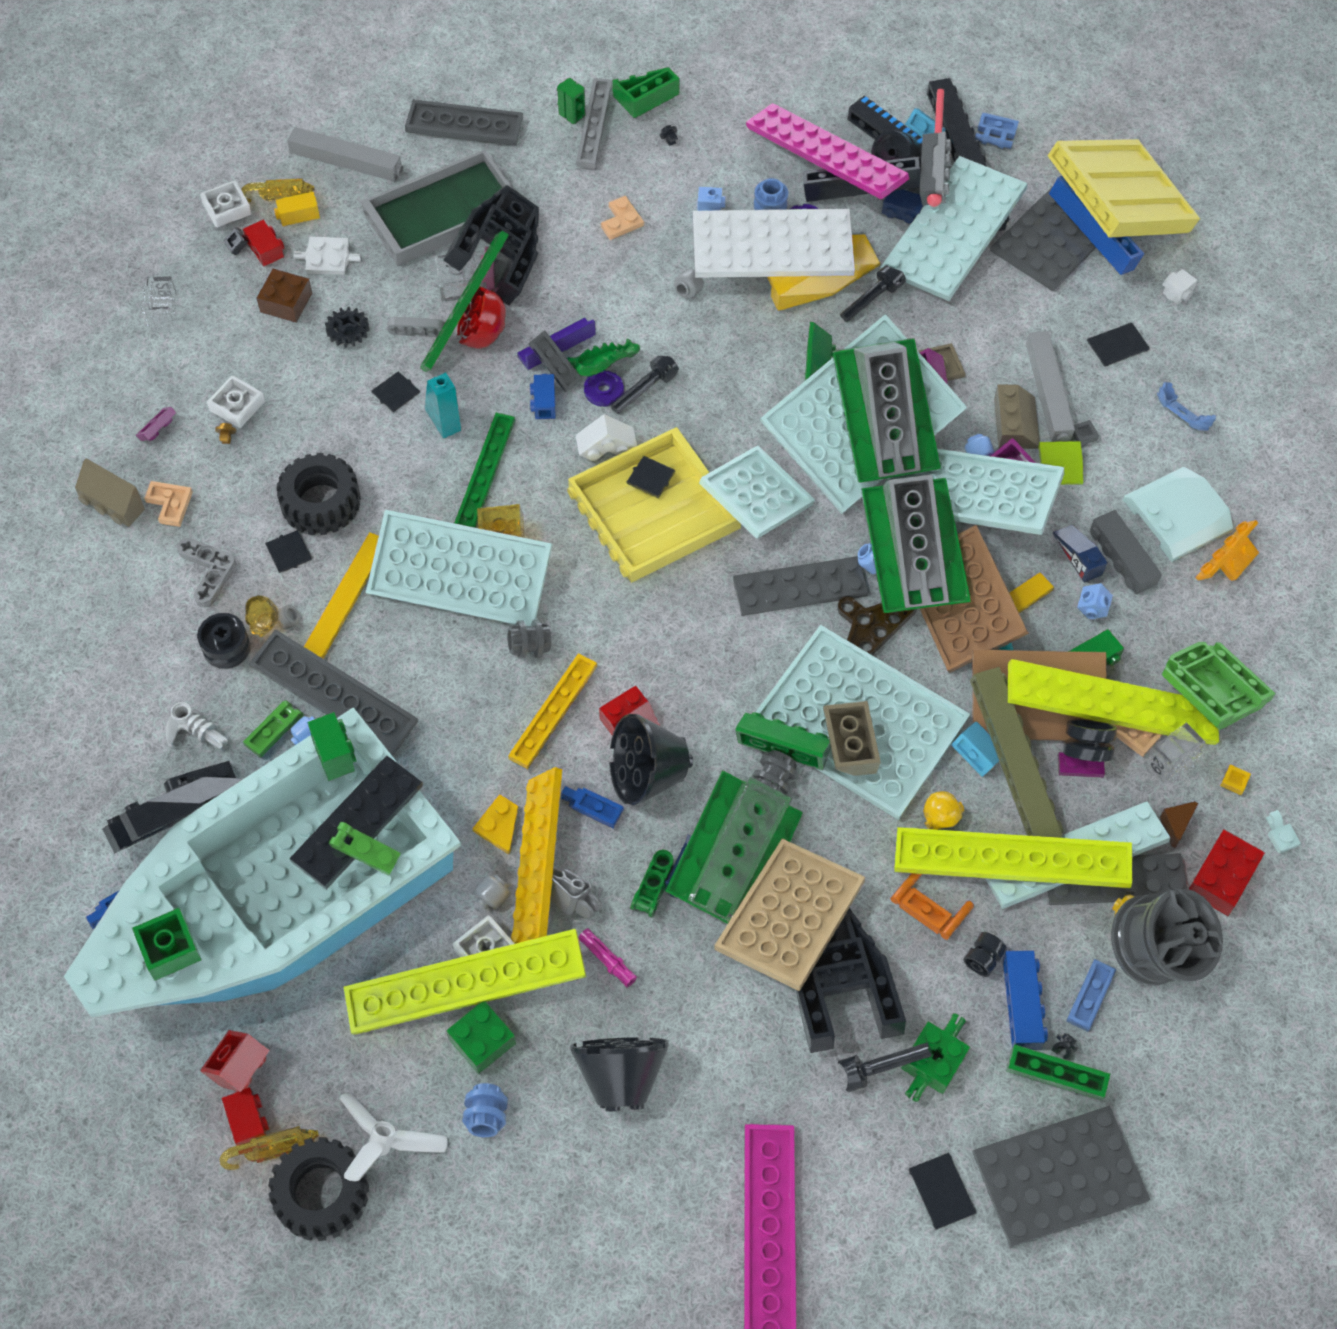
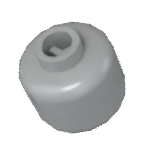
[674,269,703,298]
[475,874,510,909]

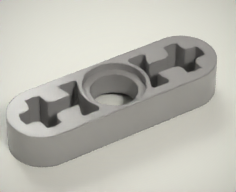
[387,317,445,337]

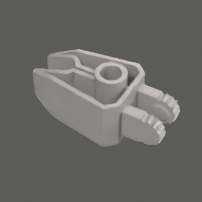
[550,867,603,919]

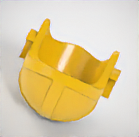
[923,791,964,830]

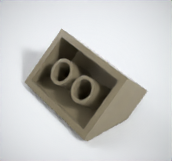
[994,384,1039,449]
[75,458,145,527]
[823,701,881,776]

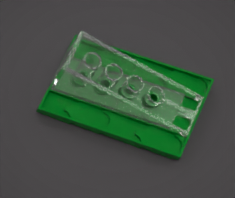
[665,770,803,924]

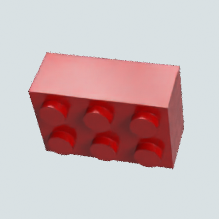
[1188,829,1265,916]

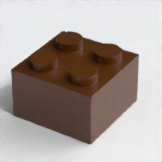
[256,268,312,323]

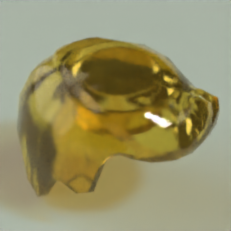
[245,595,278,638]

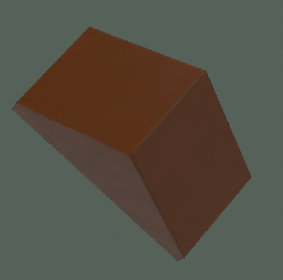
[1159,801,1199,848]

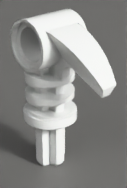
[166,702,228,750]

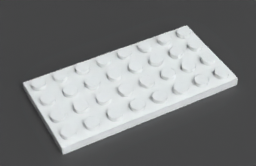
[693,209,855,278]

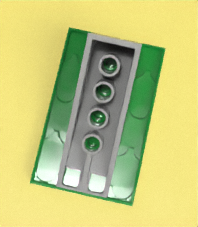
[832,338,941,483]
[861,475,971,613]

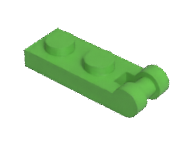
[243,700,304,758]
[329,822,401,876]

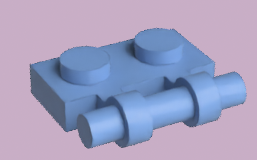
[975,112,1019,149]

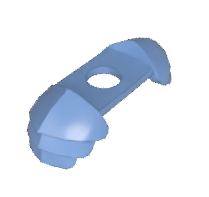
[1157,382,1216,431]

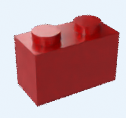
[243,219,285,267]
[222,1087,270,1150]

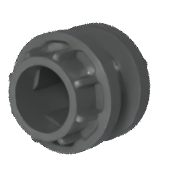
[507,619,551,659]
[752,750,798,799]

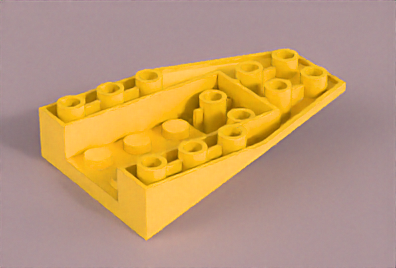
[767,234,880,311]

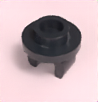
[659,125,678,146]
[1052,1033,1079,1060]

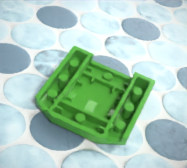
[1161,642,1276,730]

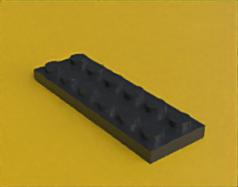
[289,756,423,890]

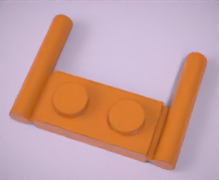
[890,873,974,940]

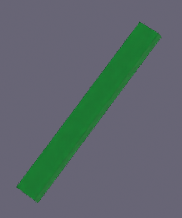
[420,231,508,372]
[454,412,516,528]

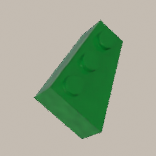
[612,67,680,119]

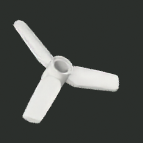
[340,1093,448,1181]

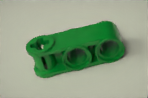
[630,849,674,918]

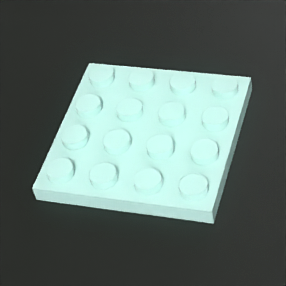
[699,445,815,539]

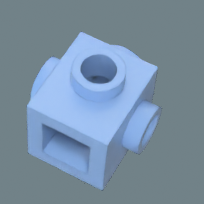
[1077,583,1113,619]

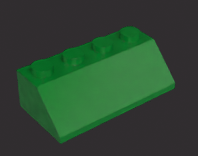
[805,322,836,381]
[735,712,831,771]

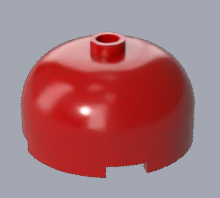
[457,286,506,349]

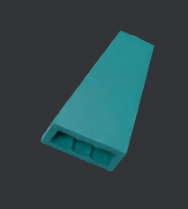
[425,372,462,439]

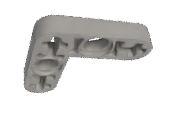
[177,538,236,607]

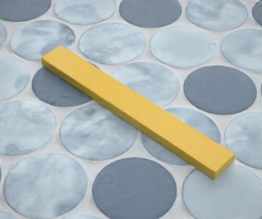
[304,532,379,659]

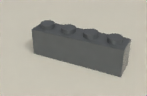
[1090,510,1162,594]

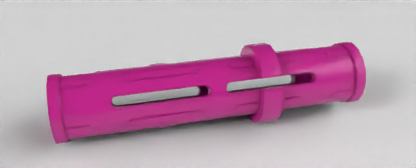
[578,928,637,988]

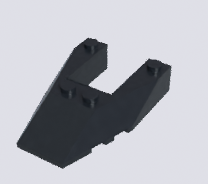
[443,185,539,306]
[102,777,243,854]
[796,908,906,1053]

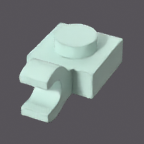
[1266,810,1301,854]

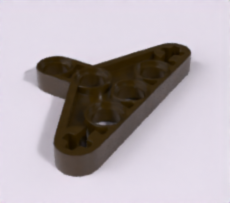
[837,597,917,655]

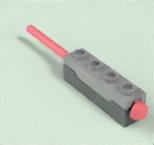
[920,89,951,207]

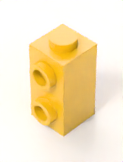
[274,192,320,226]

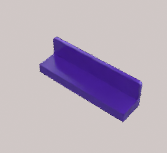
[517,318,596,370]

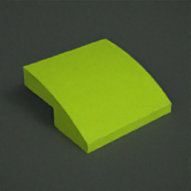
[1038,441,1083,485]

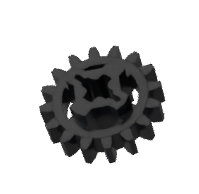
[325,307,370,347]

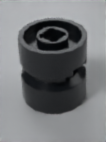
[963,932,1007,977]

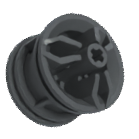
[1111,889,1223,986]

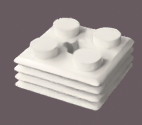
[200,180,252,227]
[207,376,265,428]
[453,915,515,957]

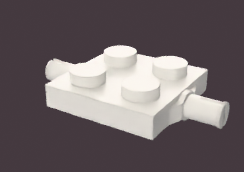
[294,237,361,275]

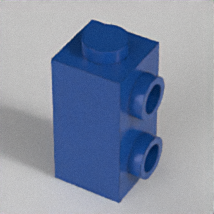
[530,374,556,419]

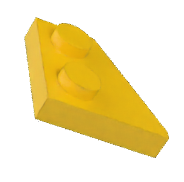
[472,794,518,854]

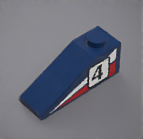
[1053,524,1108,583]

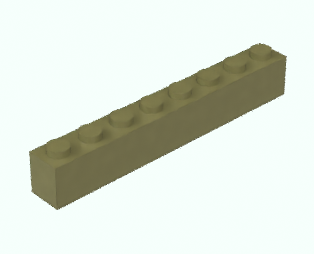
[970,667,1063,838]

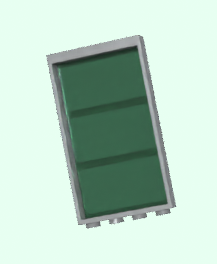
[361,150,514,266]

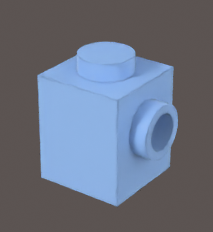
[698,187,726,211]

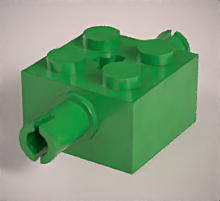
[901,1013,970,1102]

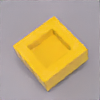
[1220,764,1251,795]

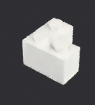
[576,414,637,461]

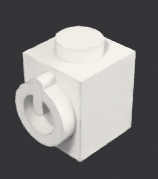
[1162,269,1197,305]

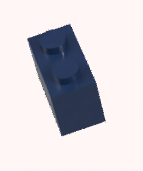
[881,190,924,224]

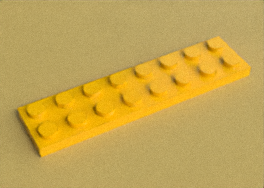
[511,767,562,944]

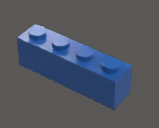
[1002,950,1048,1050]

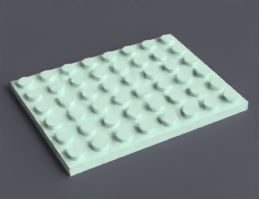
[760,314,967,514]
[756,625,971,820]

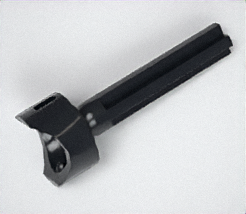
[840,264,906,323]
[611,355,679,414]
[838,1042,932,1092]

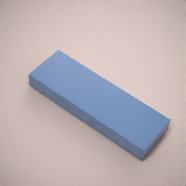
[1066,959,1116,1032]

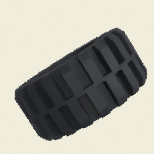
[276,453,361,535]
[268,1137,369,1241]

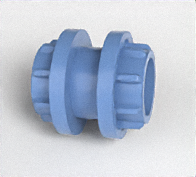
[754,178,788,210]
[462,1083,508,1138]

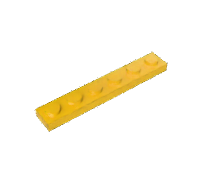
[508,653,597,770]

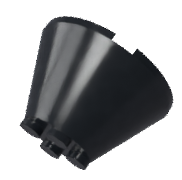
[609,714,693,806]
[570,1037,669,1112]

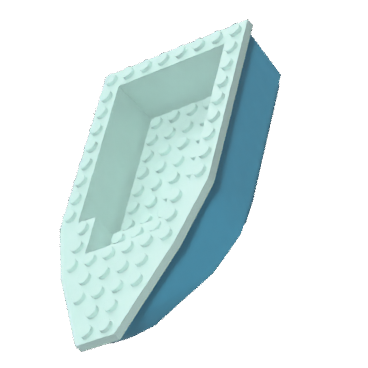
[64,708,461,1017]

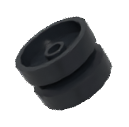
[871,130,920,161]
[197,613,251,669]
[1063,719,1117,762]

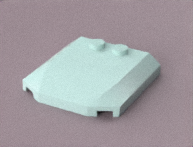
[1123,467,1233,562]

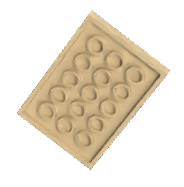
[714,839,865,991]

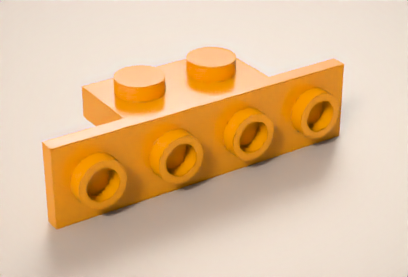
[1195,520,1259,581]

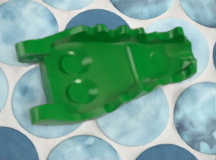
[567,339,641,377]

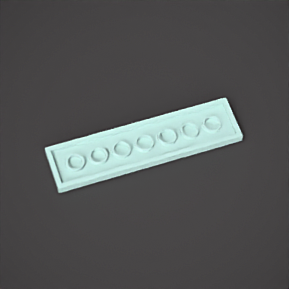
[985,801,1170,909]

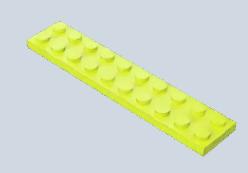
[1008,659,1219,745]
[894,827,1132,888]
[344,929,586,1035]

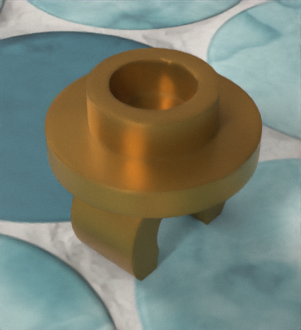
[215,423,236,444]

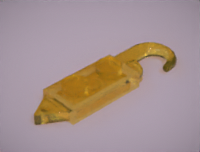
[241,178,315,202]
[219,1126,319,1170]

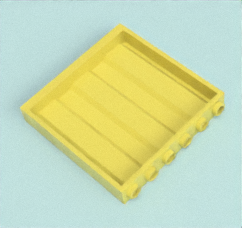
[1048,139,1200,238]
[567,427,741,583]

